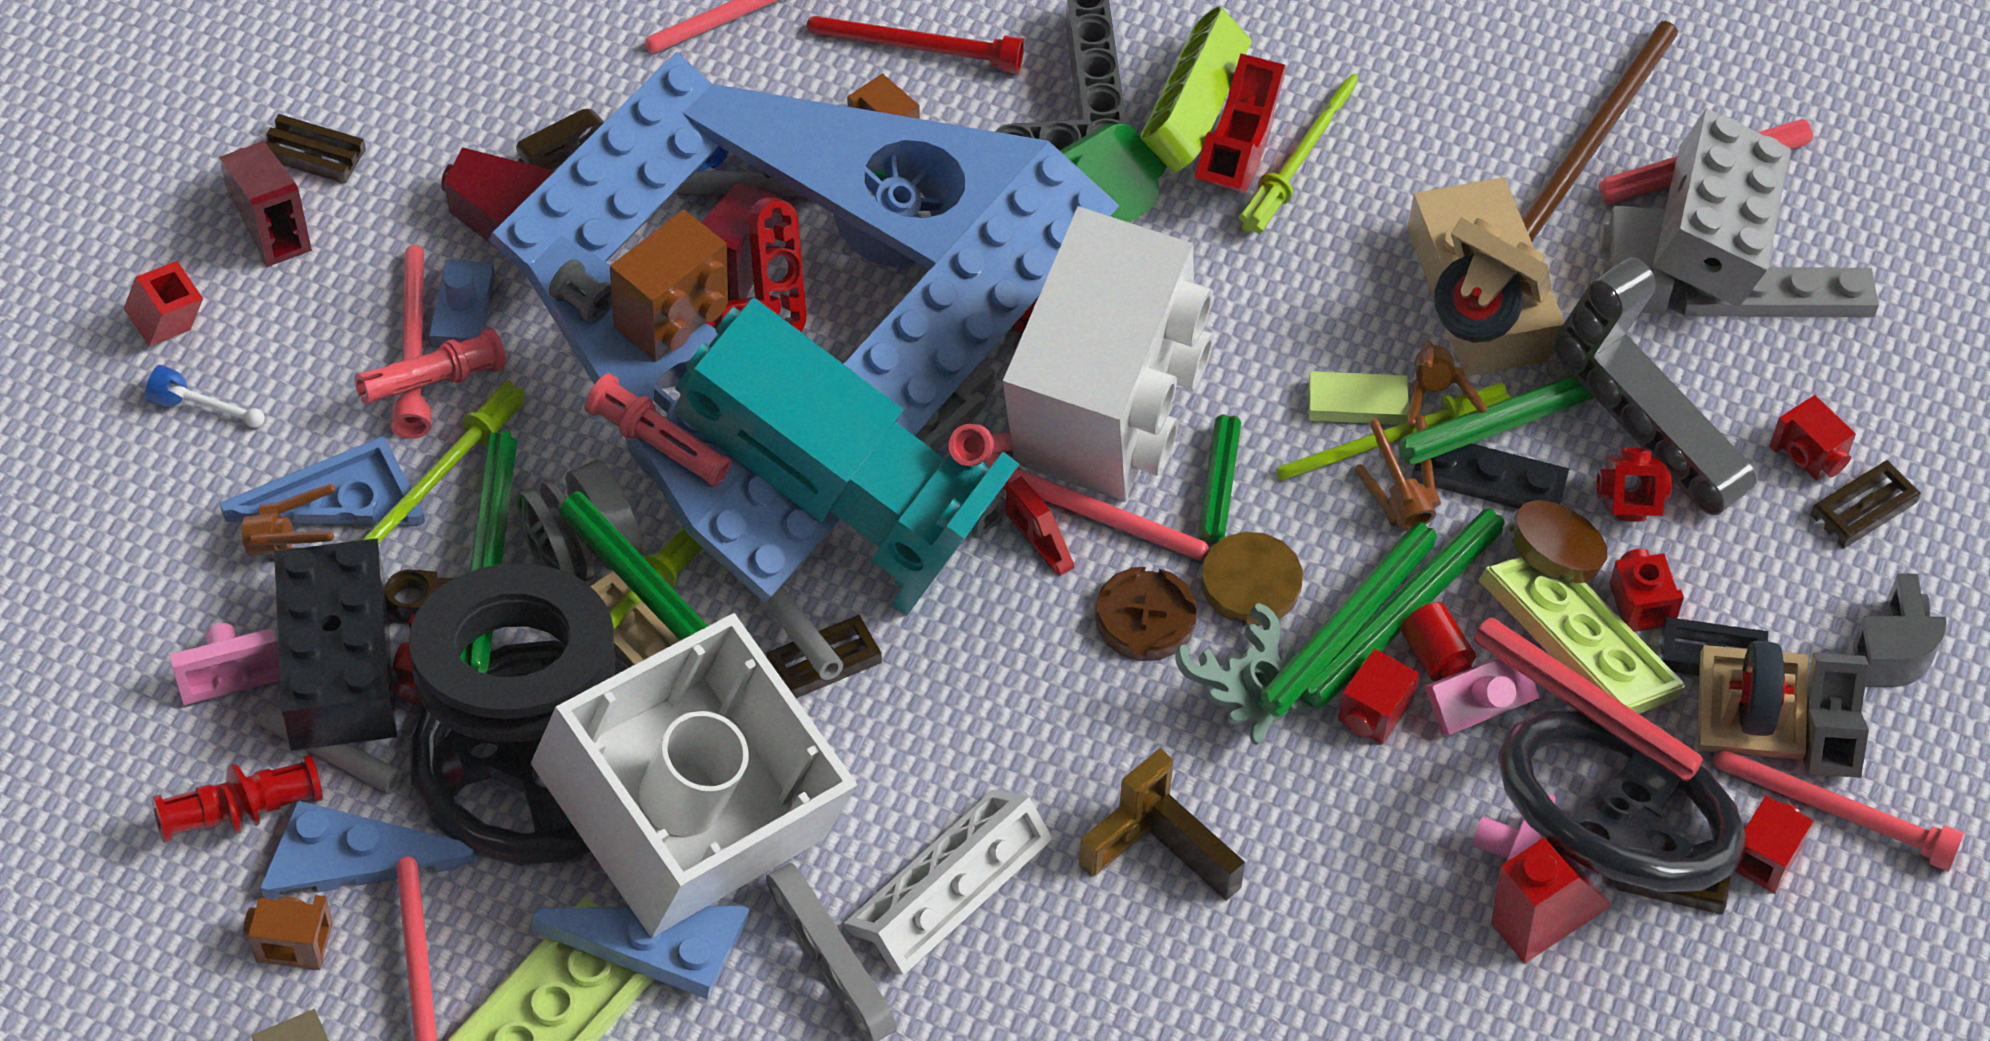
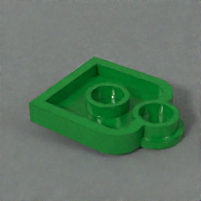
[1060,124,1167,222]

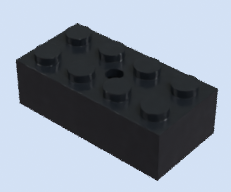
[274,538,397,751]

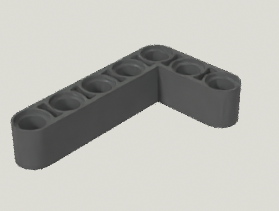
[995,0,1127,151]
[1553,257,1756,515]

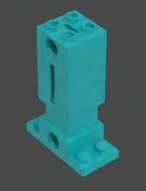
[672,297,1019,615]

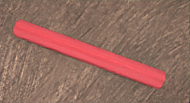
[1599,119,1813,204]
[1474,617,1703,782]

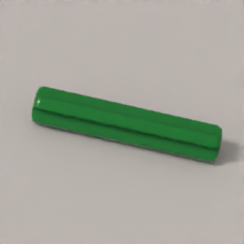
[1198,414,1241,544]

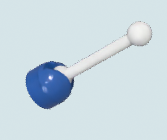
[145,365,265,428]

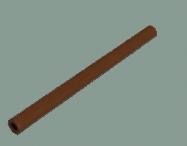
[1521,21,1678,242]

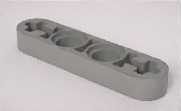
[766,863,897,1041]

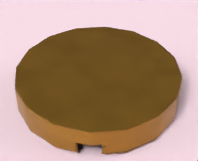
[1201,532,1303,625]

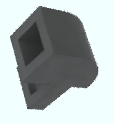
[1853,573,1947,687]
[1803,653,1869,778]

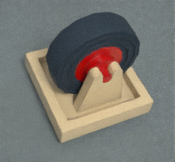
[1434,217,1551,343]
[1697,641,1808,760]

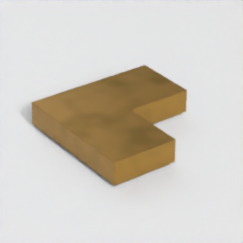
[1079,748,1174,877]

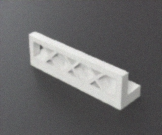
[844,789,1053,975]

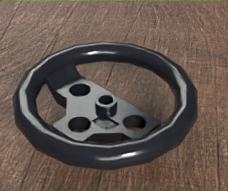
[409,640,627,866]
[1498,711,1747,892]

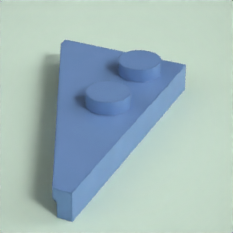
[219,436,425,526]
[260,801,477,900]
[531,905,750,1000]

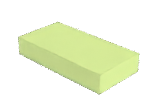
[1308,371,1409,425]

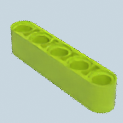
[1140,6,1252,172]

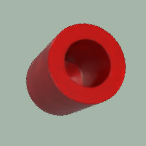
[1401,602,1476,682]

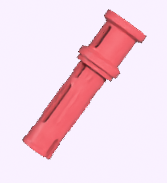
[354,328,506,405]
[584,373,732,487]

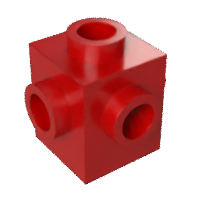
[1596,447,1672,522]

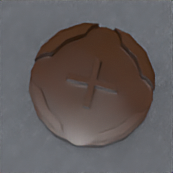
[1509,500,1608,583]
[1095,567,1197,661]

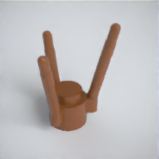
[1407,341,1487,427]
[1355,415,1441,531]
[242,484,336,559]

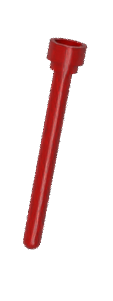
[806,16,1024,74]

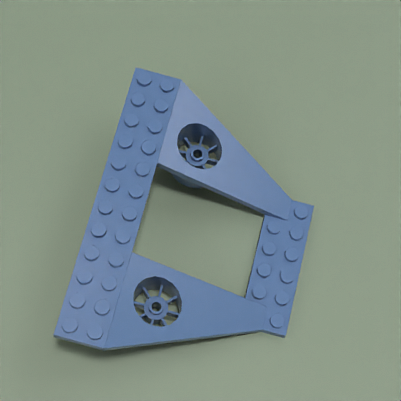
[488,51,1120,603]

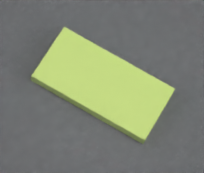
[1478,556,1687,714]
[448,896,655,1041]

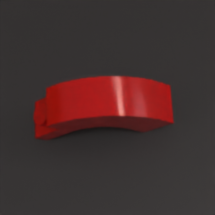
[1194,53,1287,193]

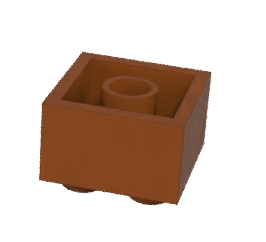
[610,209,728,362]

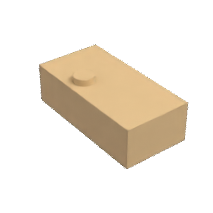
[1407,177,1565,377]

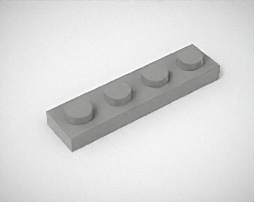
[1679,267,1879,317]

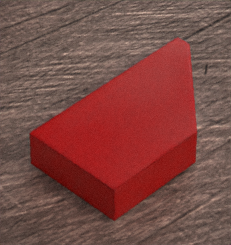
[1005,476,1074,576]

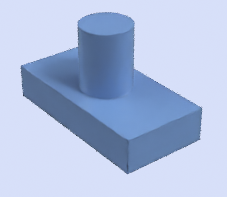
[429,259,495,348]

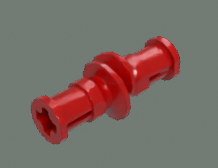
[151,755,323,843]

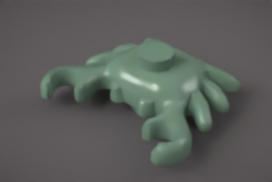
[1175,603,1318,745]

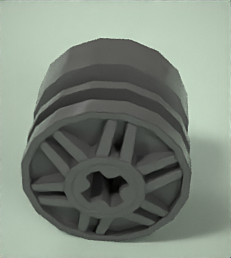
[517,459,643,582]

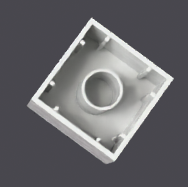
[1003,206,1214,502]
[531,613,858,938]

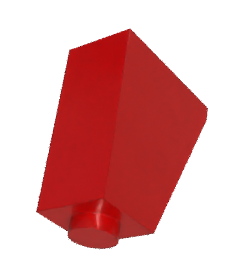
[1491,837,1610,964]

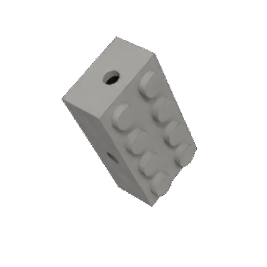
[1653,108,1791,307]

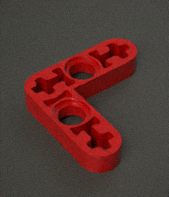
[705,197,807,332]

